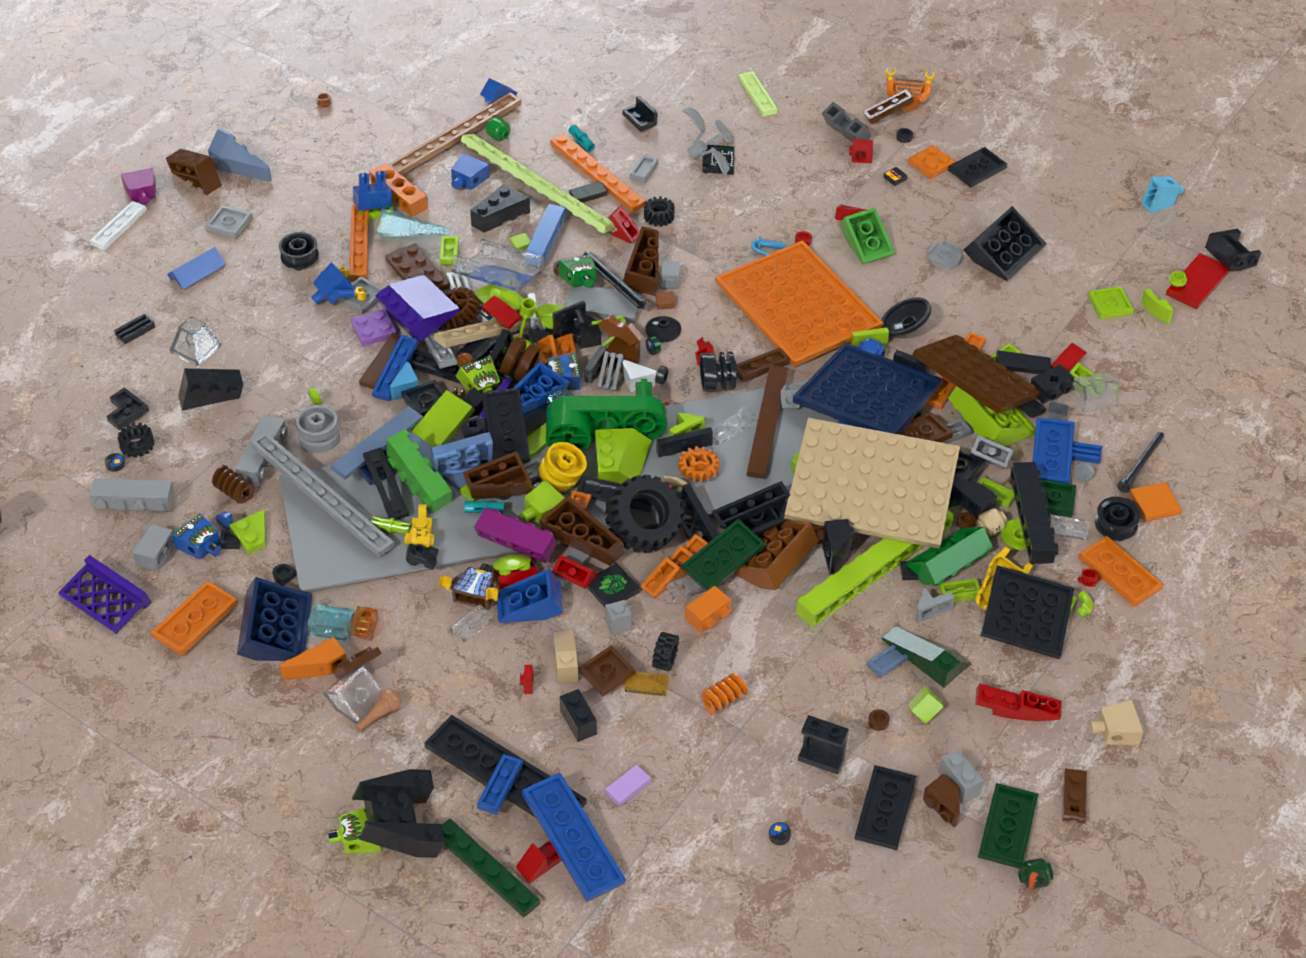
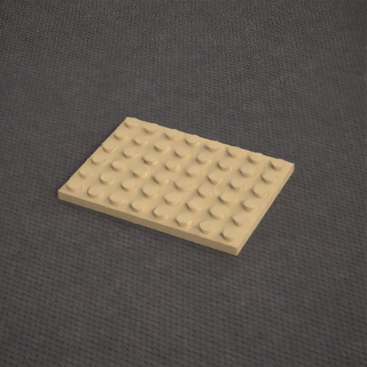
[784,418,960,549]

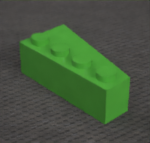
[387,428,452,513]

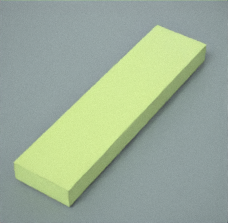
[738,71,778,117]

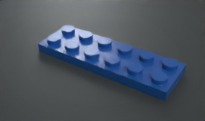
[521,773,626,902]

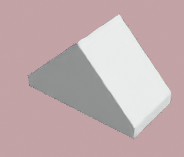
[622,360,657,392]

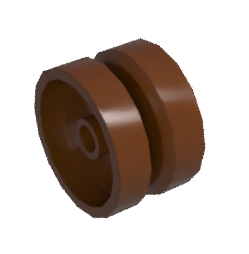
[500,337,541,382]

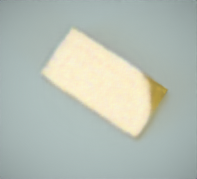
[625,672,668,696]

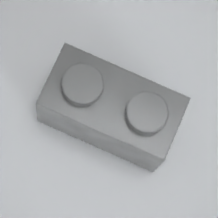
[969,435,1014,469]
[132,524,174,571]
[938,749,983,804]

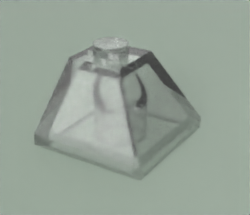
[170,316,222,367]
[323,665,382,724]

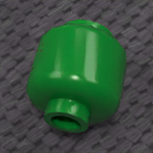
[486,117,510,142]

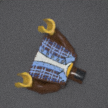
[438,563,502,610]

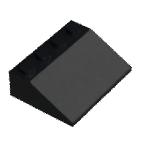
[963,206,1047,281]

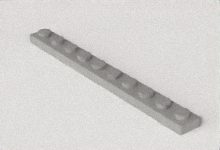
[251,432,394,557]

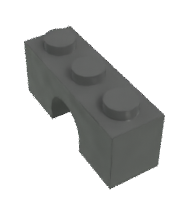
[822,102,871,142]

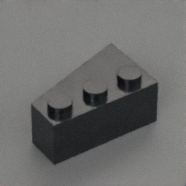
[178,368,244,411]

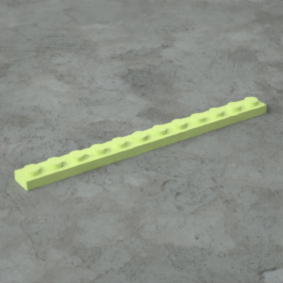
[461,134,615,233]

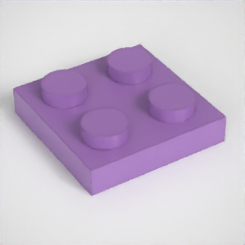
[351,309,397,347]

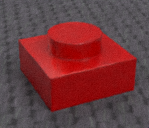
[520,665,533,694]

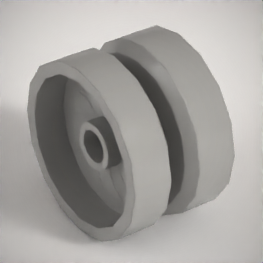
[296,405,340,453]

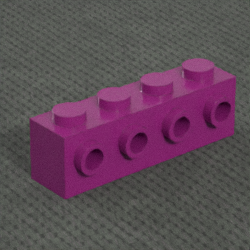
[474,508,557,563]

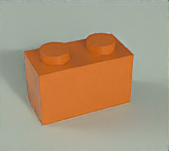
[685,586,731,633]

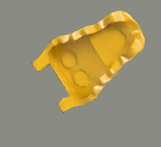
[975,546,1033,610]

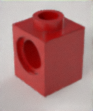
[849,139,873,164]

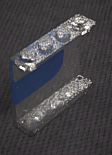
[451,239,544,291]

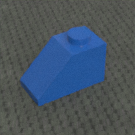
[480,78,518,104]

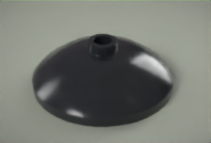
[881,297,932,337]

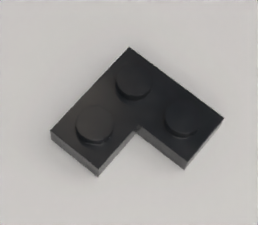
[106,387,149,430]

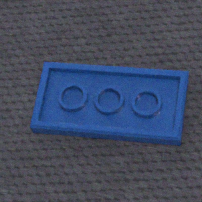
[1032,418,1075,484]

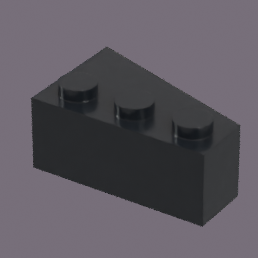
[470,184,530,233]

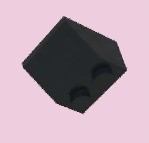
[822,519,854,576]

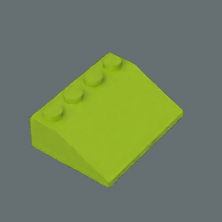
[948,386,1036,446]

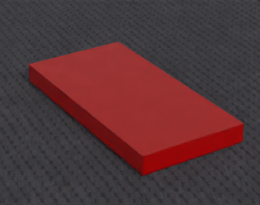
[1165,253,1230,310]

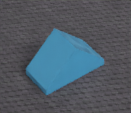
[390,362,418,400]

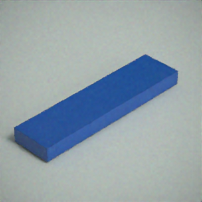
[372,335,419,402]

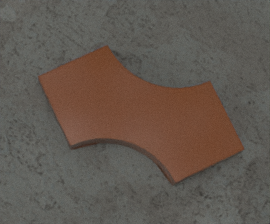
[598,315,643,346]

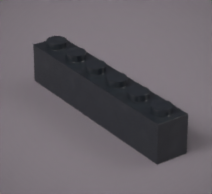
[1010,462,1058,564]

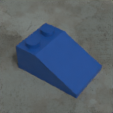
[497,569,563,623]

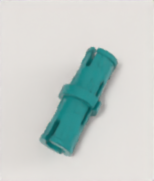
[568,124,595,152]
[464,500,504,514]

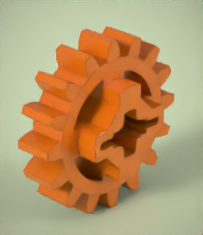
[678,446,720,483]

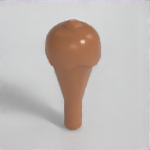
[356,689,402,731]

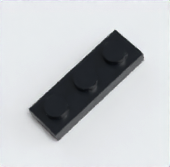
[656,427,713,457]

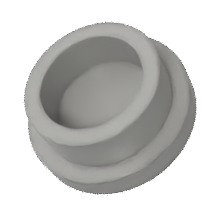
[1076,463,1094,482]

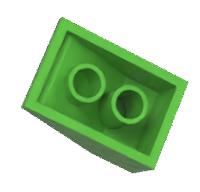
[840,208,895,264]

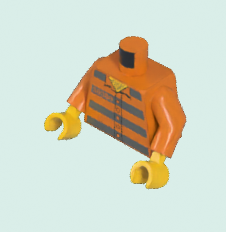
[885,67,935,112]

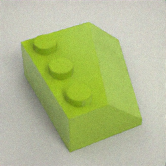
[595,428,652,484]

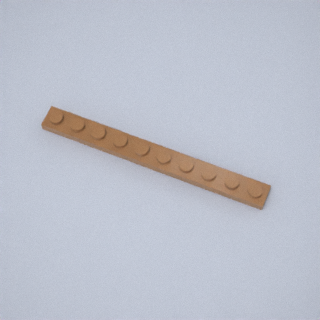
[388,92,521,176]

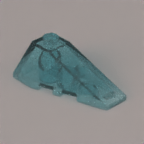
[376,208,449,238]

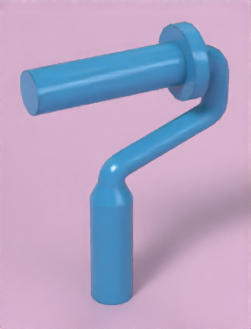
[751,236,786,256]

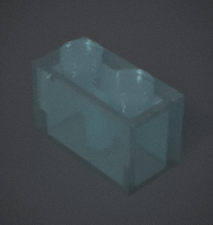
[307,604,356,642]

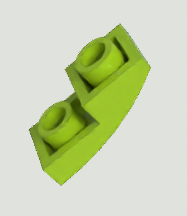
[1141,289,1174,324]

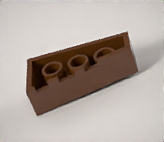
[624,226,659,296]
[539,496,624,566]

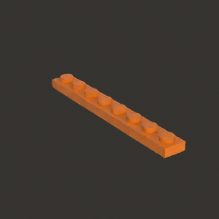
[550,133,646,213]

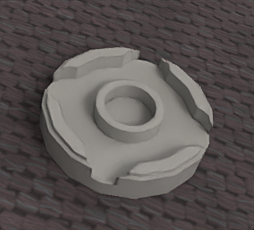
[927,242,962,269]

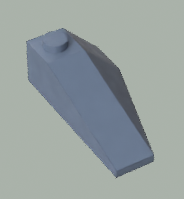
[208,127,272,182]

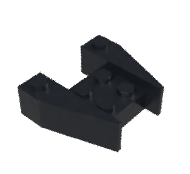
[352,769,445,858]

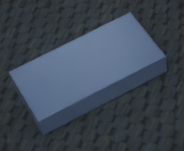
[866,645,908,679]

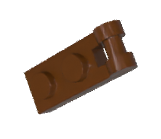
[1062,768,1087,824]

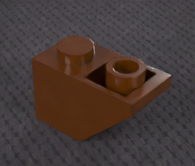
[923,774,960,828]

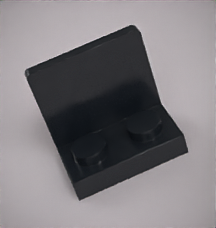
[545,301,586,339]

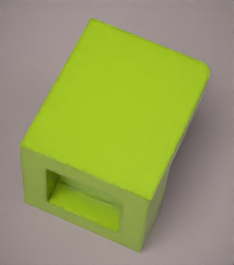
[909,686,944,723]

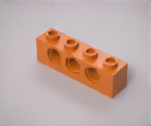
[369,163,428,217]

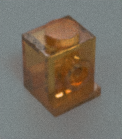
[350,606,379,641]

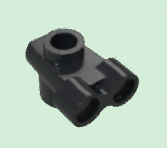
[405,543,439,570]

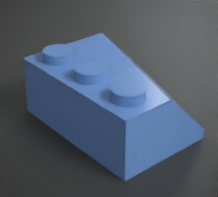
[432,432,493,476]

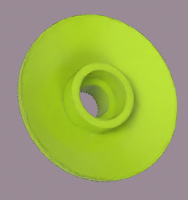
[1001,519,1027,550]

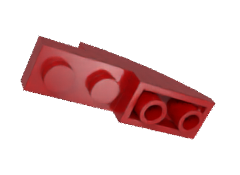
[975,683,1062,721]

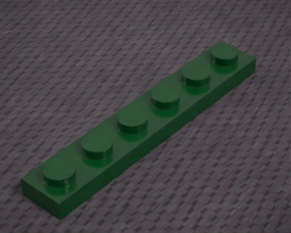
[442,818,540,918]

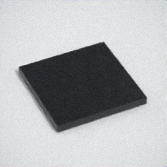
[980,565,1075,659]

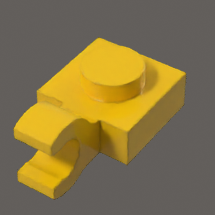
[412,504,433,534]

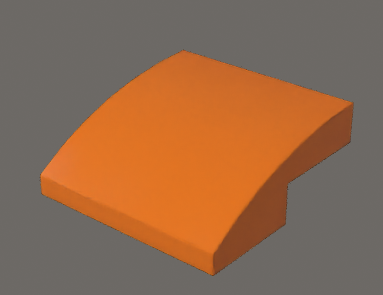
[536,333,579,366]

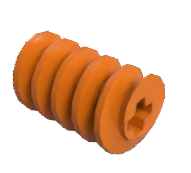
[701,673,748,715]

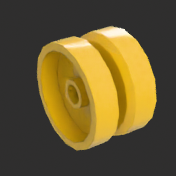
[538,442,587,492]

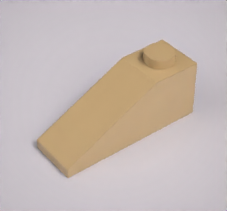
[553,630,578,683]

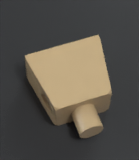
[1089,700,1144,745]

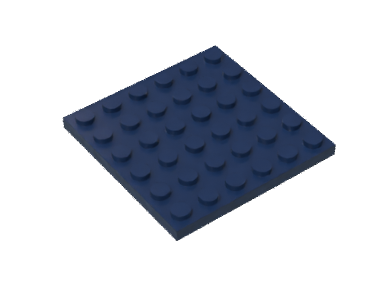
[793,343,943,435]

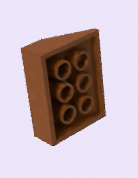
[734,519,819,590]

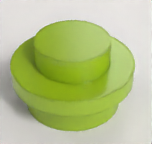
[1169,271,1187,287]

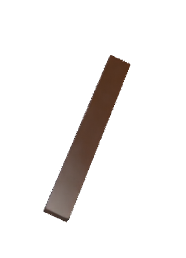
[747,365,788,479]

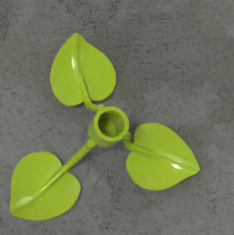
[490,288,565,350]

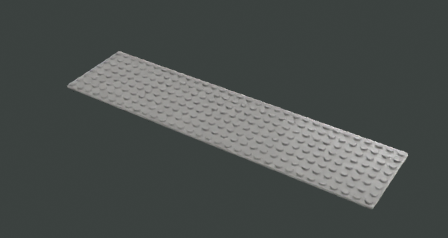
[279,381,838,592]

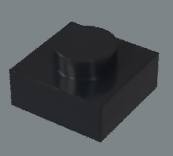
[523,326,548,342]

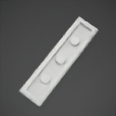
[90,201,147,251]

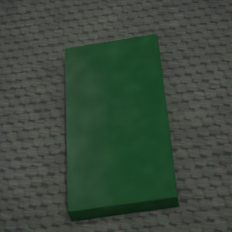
[681,519,766,591]
[978,783,1038,869]

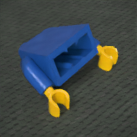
[311,262,367,305]

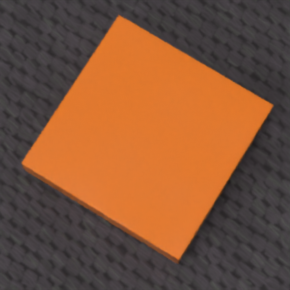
[1129,482,1182,522]

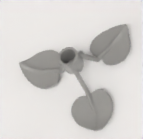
[682,107,734,177]

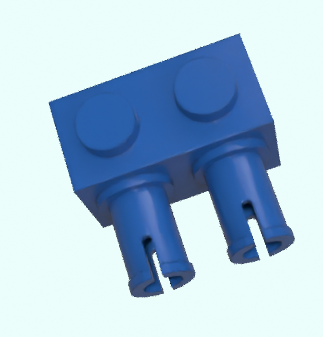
[353,171,392,211]

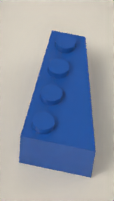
[514,362,570,416]

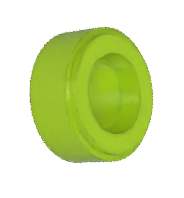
[307,387,322,405]

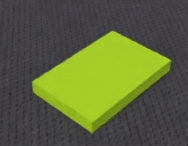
[411,390,475,447]

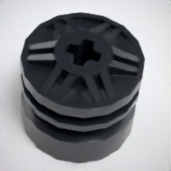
[700,351,737,392]

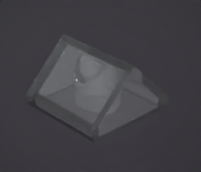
[1073,372,1119,412]

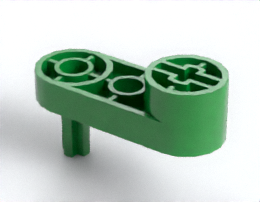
[546,378,667,451]

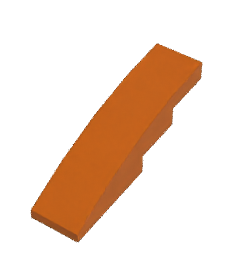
[640,534,708,599]

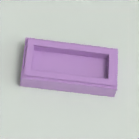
[605,765,651,807]

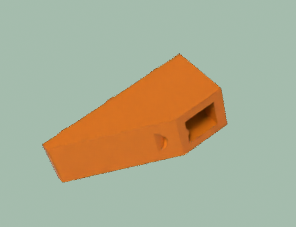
[279,637,347,680]

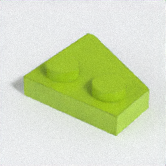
[229,510,266,555]

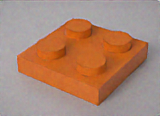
[908,145,956,179]

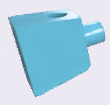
[1141,177,1184,213]

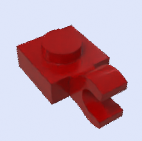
[695,337,716,366]

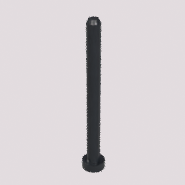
[1117,432,1164,493]

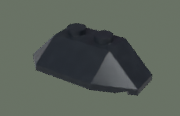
[712,481,790,535]

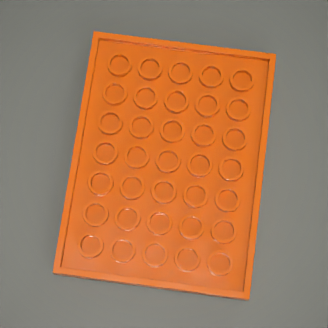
[715,240,883,367]

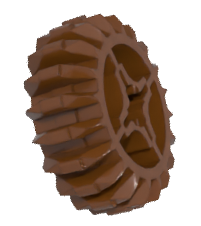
[440,287,481,330]

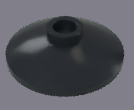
[646,316,681,342]

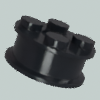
[279,232,319,271]
[1094,497,1141,541]

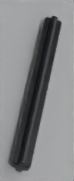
[584,251,646,309]

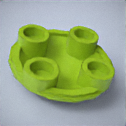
[493,553,531,575]

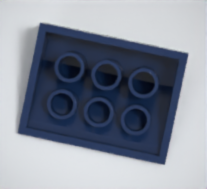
[237,577,312,661]

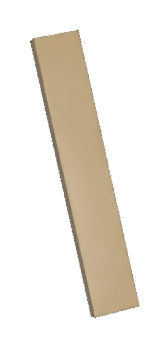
[434,314,531,348]

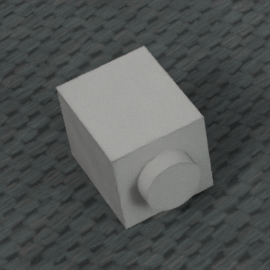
[661,261,680,289]
[605,600,632,635]

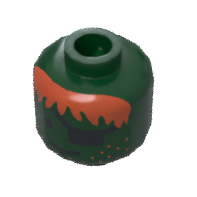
[1018,858,1053,889]

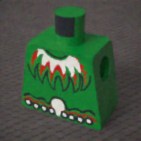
[558,254,596,288]

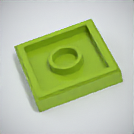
[1087,286,1134,319]

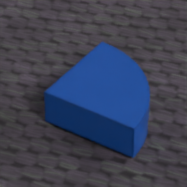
[216,511,233,531]

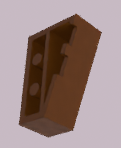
[166,149,222,195]
[463,451,533,499]

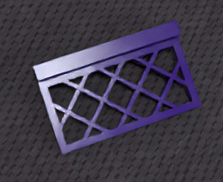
[58,555,152,634]

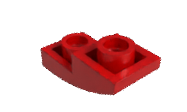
[481,295,522,329]
[1051,343,1087,372]

